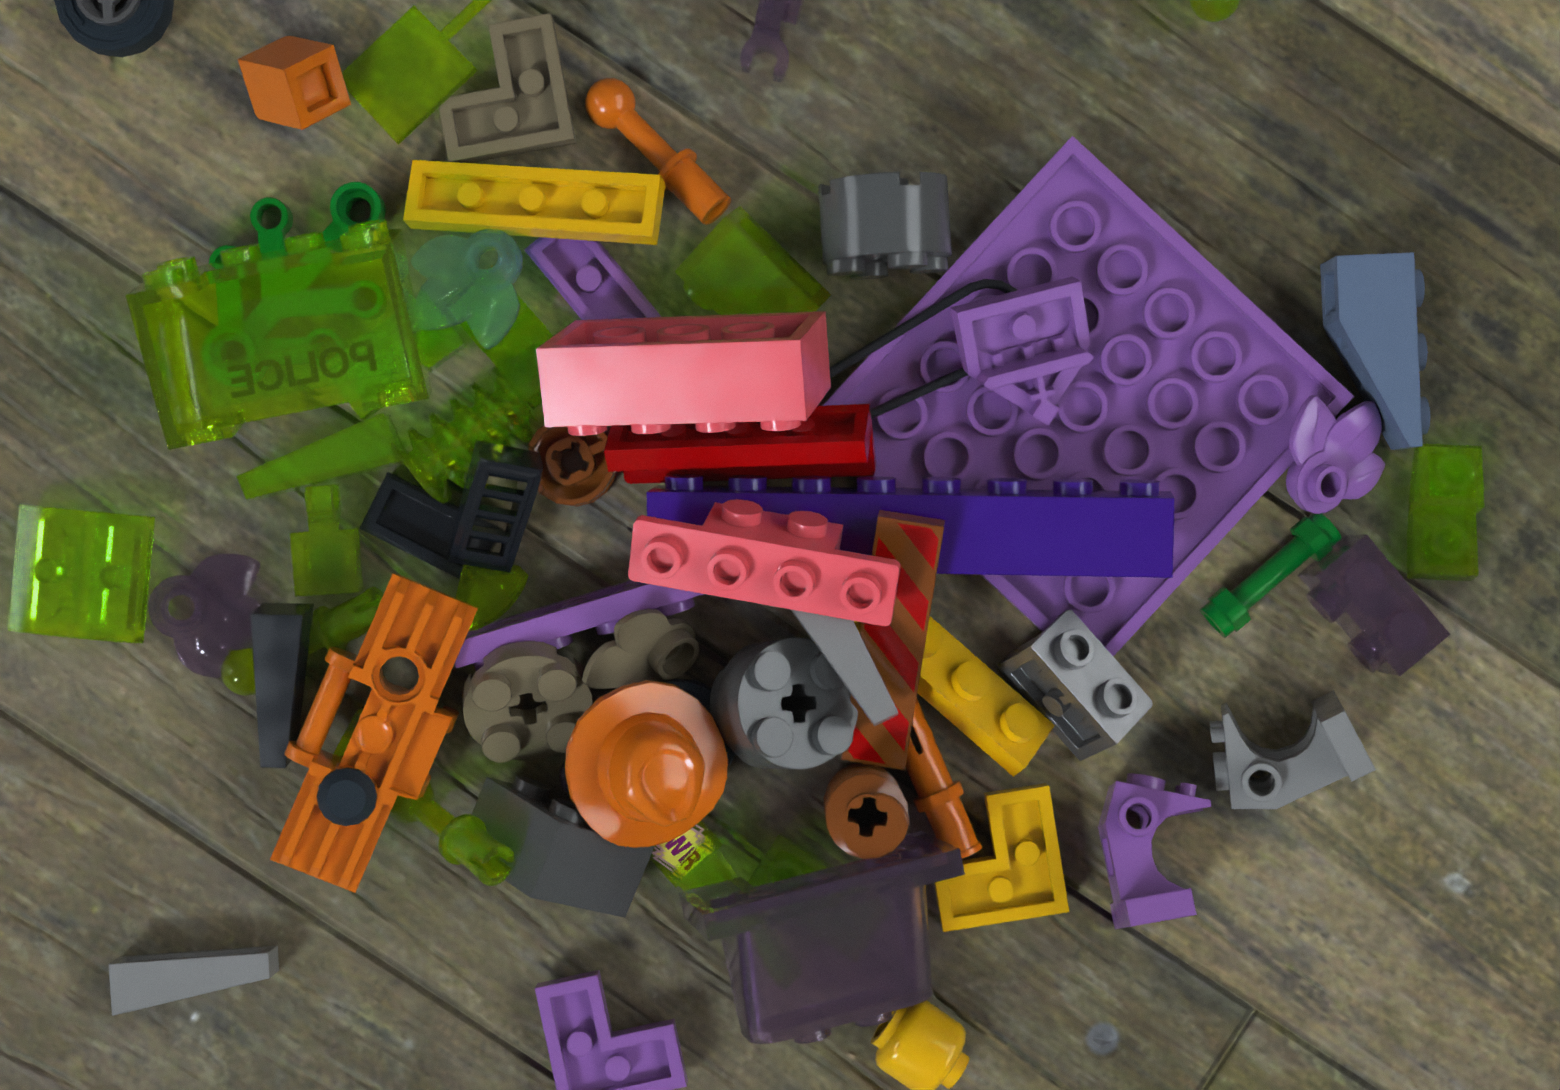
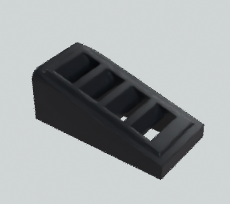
[447,440,544,573]

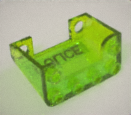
[125,219,432,450]

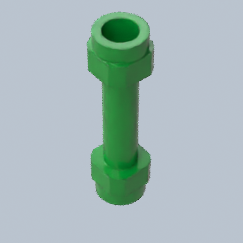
[1200,513,1342,638]

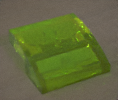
[7,504,155,643]

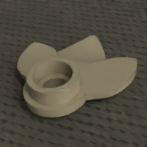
[582,609,699,689]

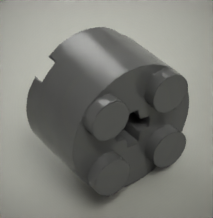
[818,172,952,280]
[709,638,858,769]

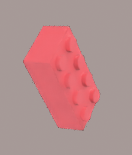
[536,311,831,436]

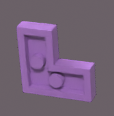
[535,970,688,1090]

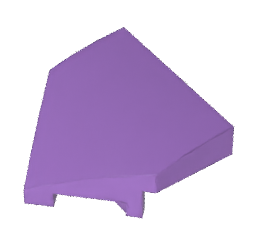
[950,276,1094,426]

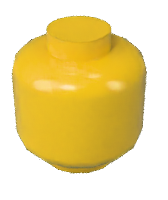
[871,998,970,1090]

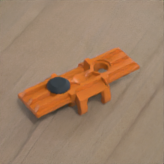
[270,572,478,893]

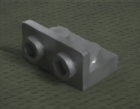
[996,610,1153,761]

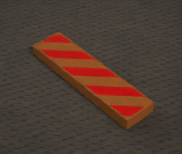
[841,510,945,770]

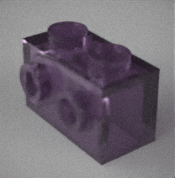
[1298,534,1450,676]

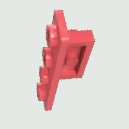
[628,499,901,626]

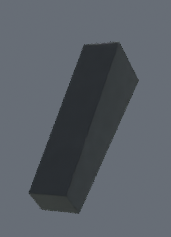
[250,603,314,768]

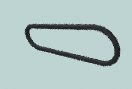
[818,279,1017,419]

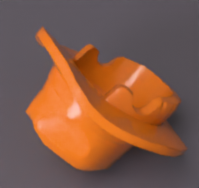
[565,680,728,848]

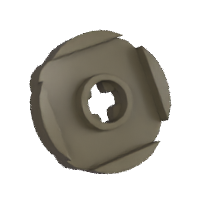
[462,641,593,763]

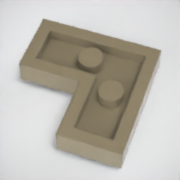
[437,13,576,163]

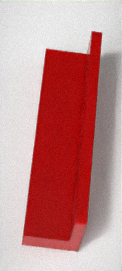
[604,404,877,484]

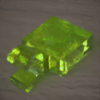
[290,484,364,597]

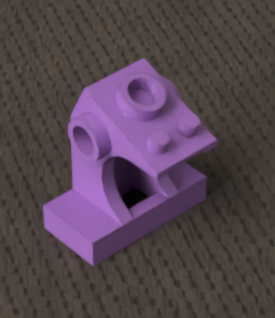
[1098,773,1212,929]

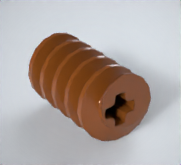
[823,763,910,859]

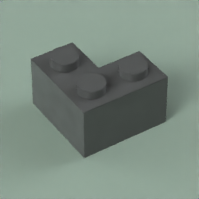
[458,775,655,918]

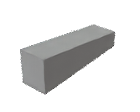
[791,610,899,726]
[108,945,279,1016]

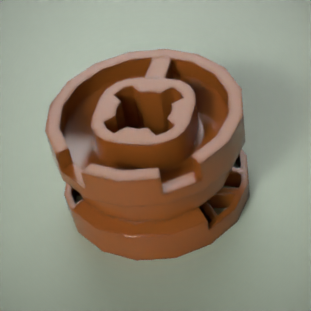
[528,425,617,507]

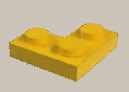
[931,783,1069,932]

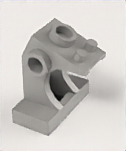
[1210,690,1376,809]

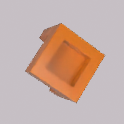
[237,36,351,130]

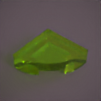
[455,565,529,631]

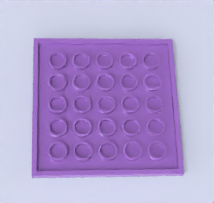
[823,136,1354,656]

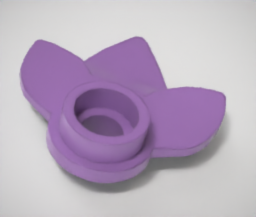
[1286,395,1385,514]

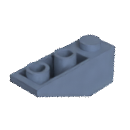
[1320,252,1430,450]

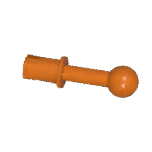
[585,78,731,225]

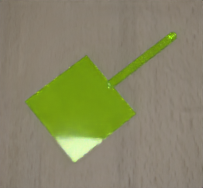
[342,0,492,145]

